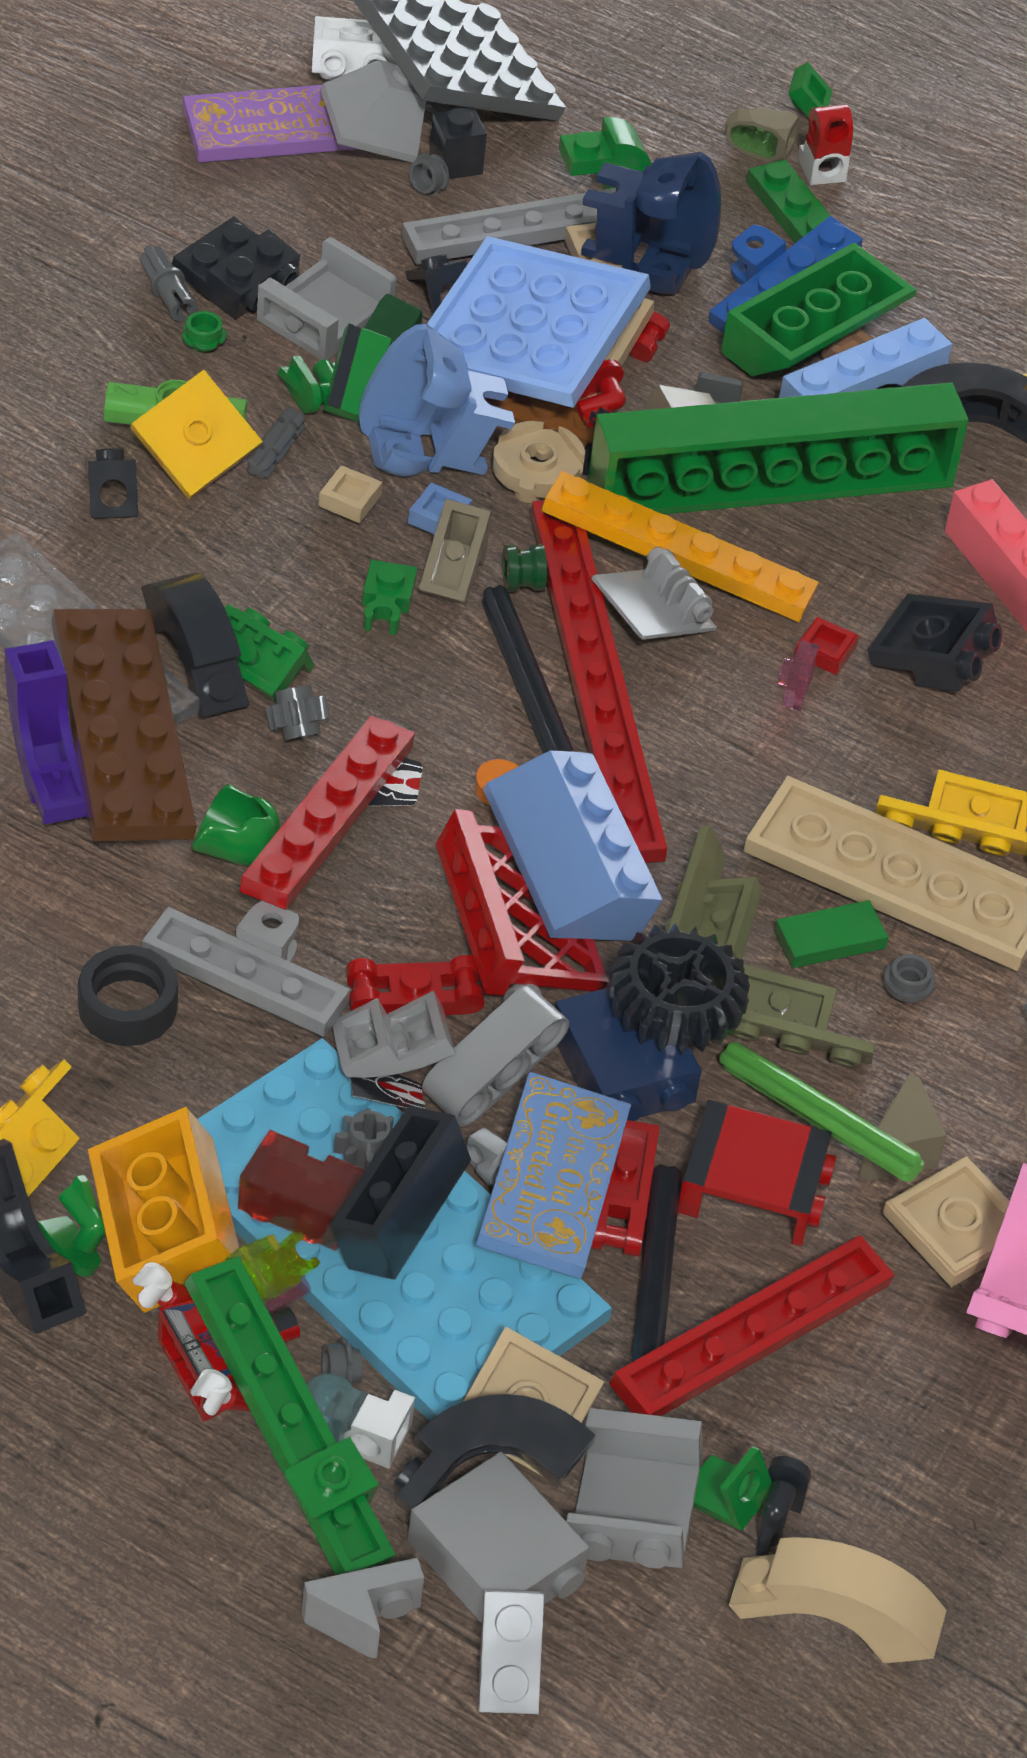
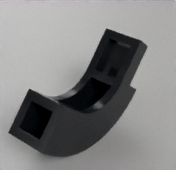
[901,362,1027,443]
[141,572,250,719]
[0,1139,87,1334]
[395,1394,596,1516]

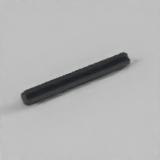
[482,585,574,753]
[632,1164,682,1362]

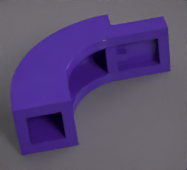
[5,640,88,824]

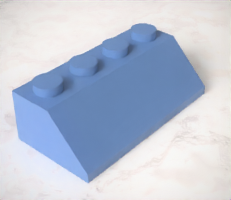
[483,750,663,941]

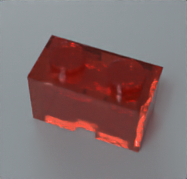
[238,1129,365,1251]

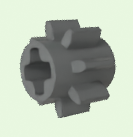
[266,685,330,740]
[334,1108,394,1175]

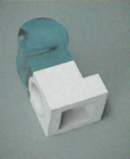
[307,1373,415,1469]

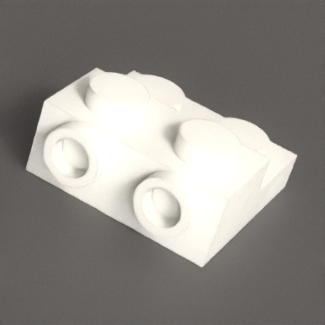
[312,16,397,80]

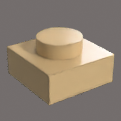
[319,465,383,523]

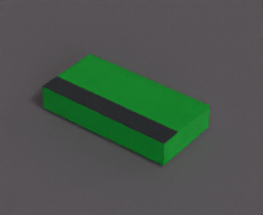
[323,323,391,423]

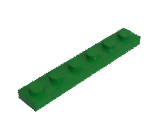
[184,1256,396,1575]

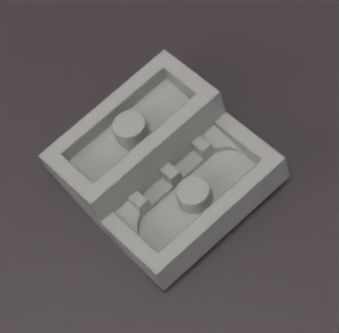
[332,990,456,1078]

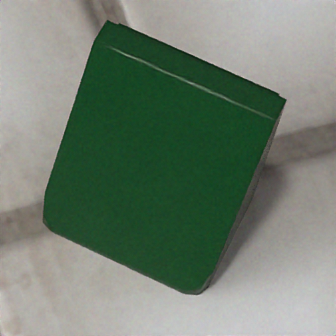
[364,294,423,345]

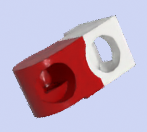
[798,104,854,185]

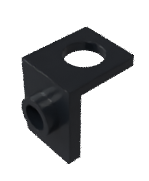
[405,254,467,314]
[85,448,138,518]

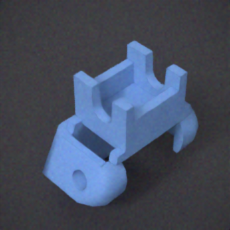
[358,324,515,477]

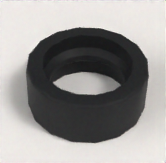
[78,945,178,1046]

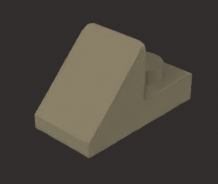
[419,499,492,605]

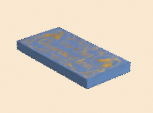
[476,1071,631,1279]

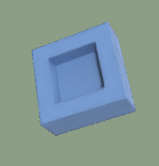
[408,482,472,535]

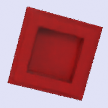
[794,617,859,675]

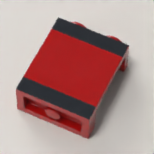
[678,1099,837,1246]

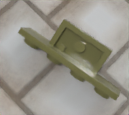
[666,825,762,959]
[729,964,876,1068]

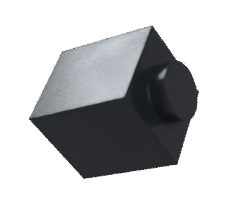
[429,107,487,179]

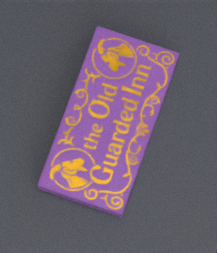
[183,85,356,162]

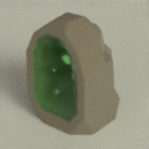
[725,106,801,163]

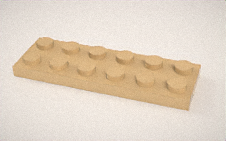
[744,775,1027,971]

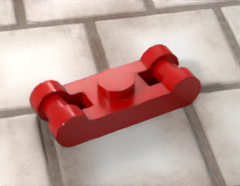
[346,955,485,1015]

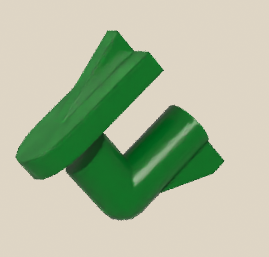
[278,356,335,414]
[38,1175,106,1277]

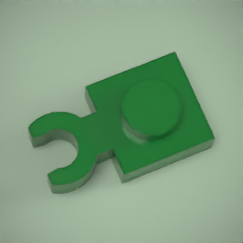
[362,559,418,635]

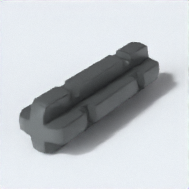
[247,407,305,479]

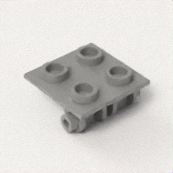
[591,547,717,640]

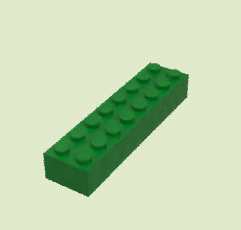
[588,382,969,514]

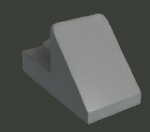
[301,1558,424,1659]

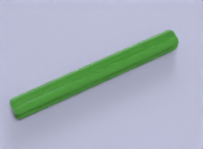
[719,1042,925,1182]

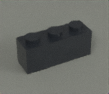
[330,1106,471,1280]

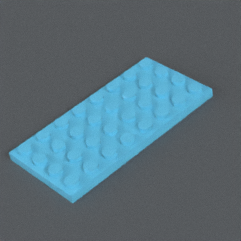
[197,1038,612,1422]

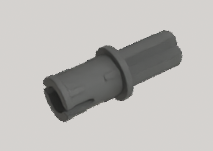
[139,245,198,322]

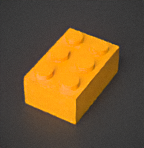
[88,1107,243,1313]

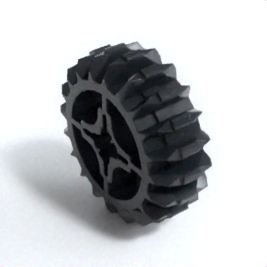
[607,923,750,1054]

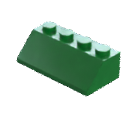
[721,242,917,376]

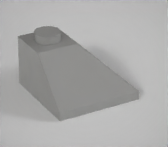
[320,60,426,163]

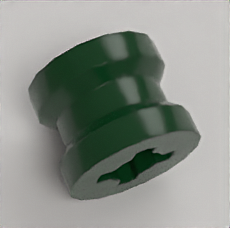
[502,544,547,592]

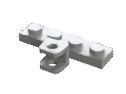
[142,901,350,1037]

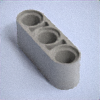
[422,986,569,1127]

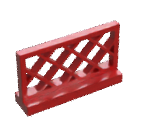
[436,809,609,996]

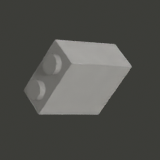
[407,1451,590,1624]

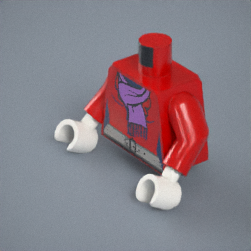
[132,1262,300,1422]

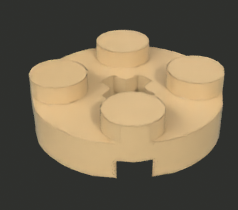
[492,421,585,503]

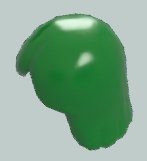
[191,784,281,867]

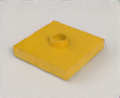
[130,370,263,500]

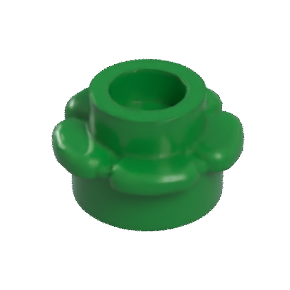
[182,311,227,353]

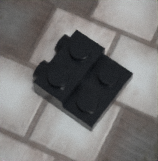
[172,216,301,320]
[867,594,1002,691]

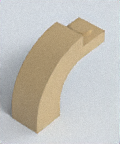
[729,1537,947,1663]

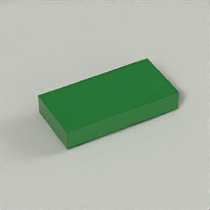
[774,900,889,969]

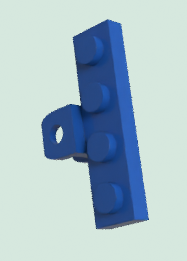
[709,216,863,333]

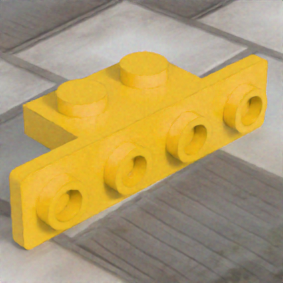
[876,769,1027,856]
[0,1059,80,1197]

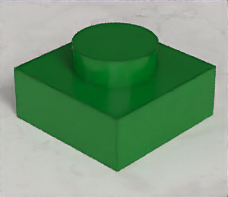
[788,62,833,118]

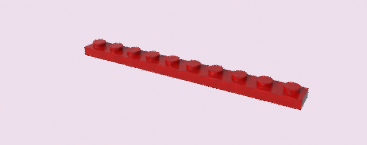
[531,501,668,863]

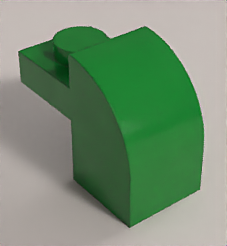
[559,117,652,190]

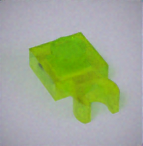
[225,1232,320,1303]

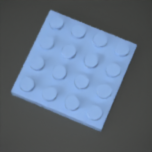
[427,236,650,408]

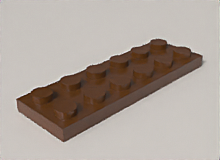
[51,609,197,841]

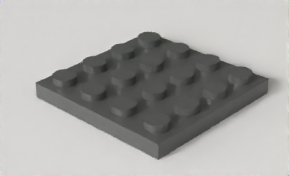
[353,0,566,121]

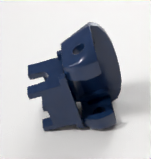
[581,152,721,295]

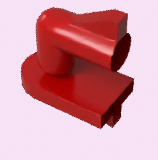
[576,359,626,428]

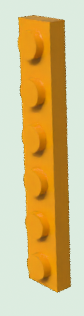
[541,471,819,623]

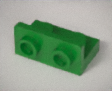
[225,603,315,703]

